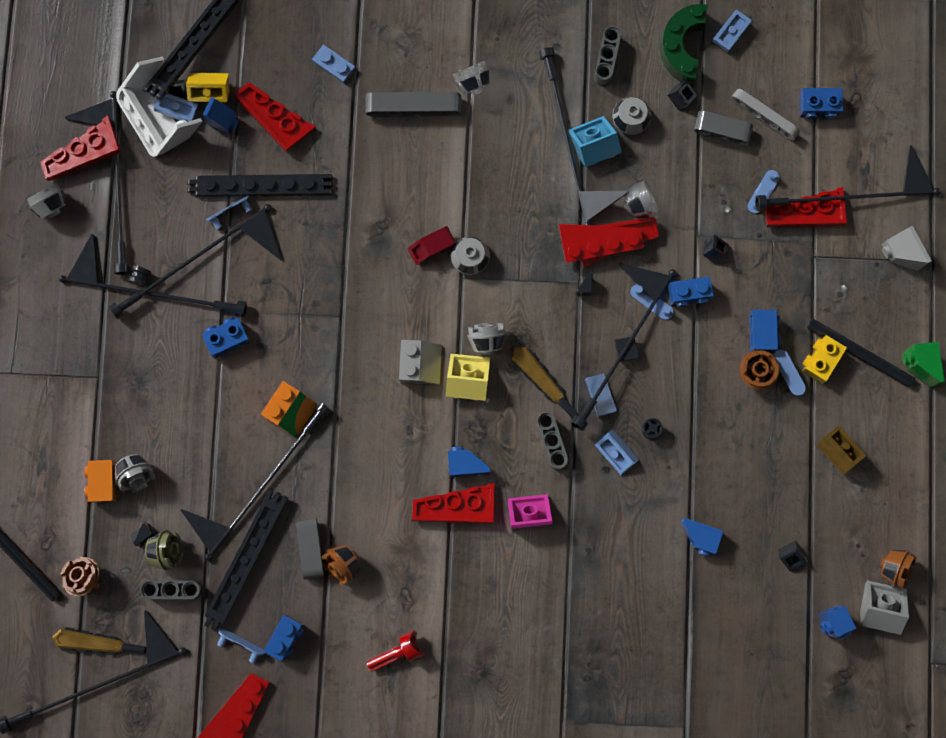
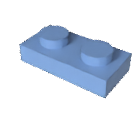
[712,9,752,52]
[312,44,355,84]
[154,93,198,122]

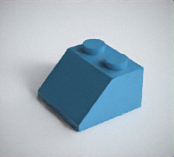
[568,116,622,167]

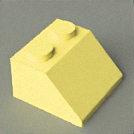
[446,354,490,401]

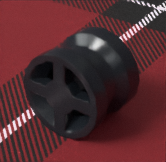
[128,265,152,287]
[641,418,663,439]

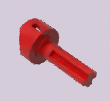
[367,630,426,672]

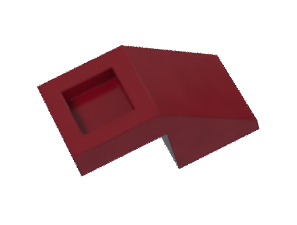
[407,226,456,265]

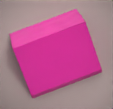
[507,494,552,530]

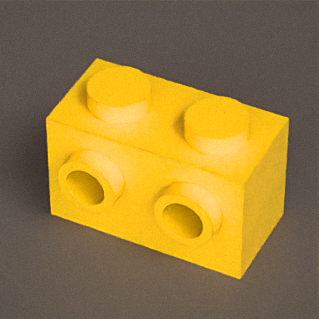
[186,73,230,102]
[802,335,847,384]

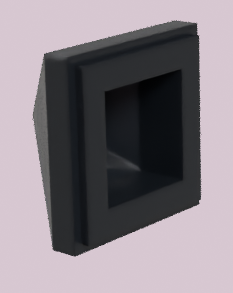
[168,80,187,98]

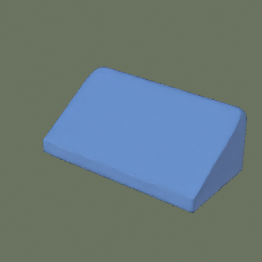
[585,373,617,417]
[595,430,639,475]

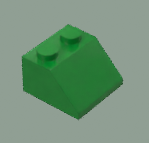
[902,342,944,388]

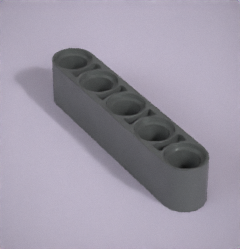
[365,92,461,117]

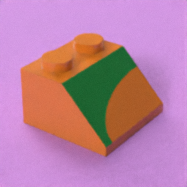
[261,381,317,438]

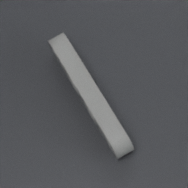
[731,89,800,141]

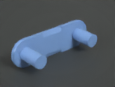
[748,170,780,214]
[206,195,252,230]
[630,284,673,320]
[773,350,806,396]
[217,629,265,664]

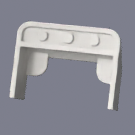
[116,56,203,157]

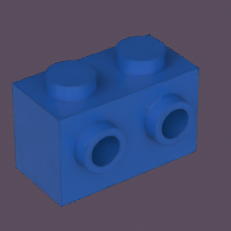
[799,88,843,119]
[668,277,713,307]
[749,310,781,352]
[202,317,250,359]
[818,605,856,639]
[263,615,304,662]

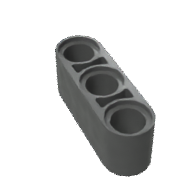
[594,26,621,86]
[694,111,753,146]
[536,412,568,470]
[296,518,324,580]
[140,581,203,600]

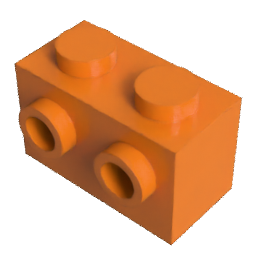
[84,460,117,503]

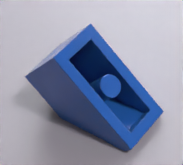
[203,97,239,135]
[448,446,490,477]
[681,518,723,557]

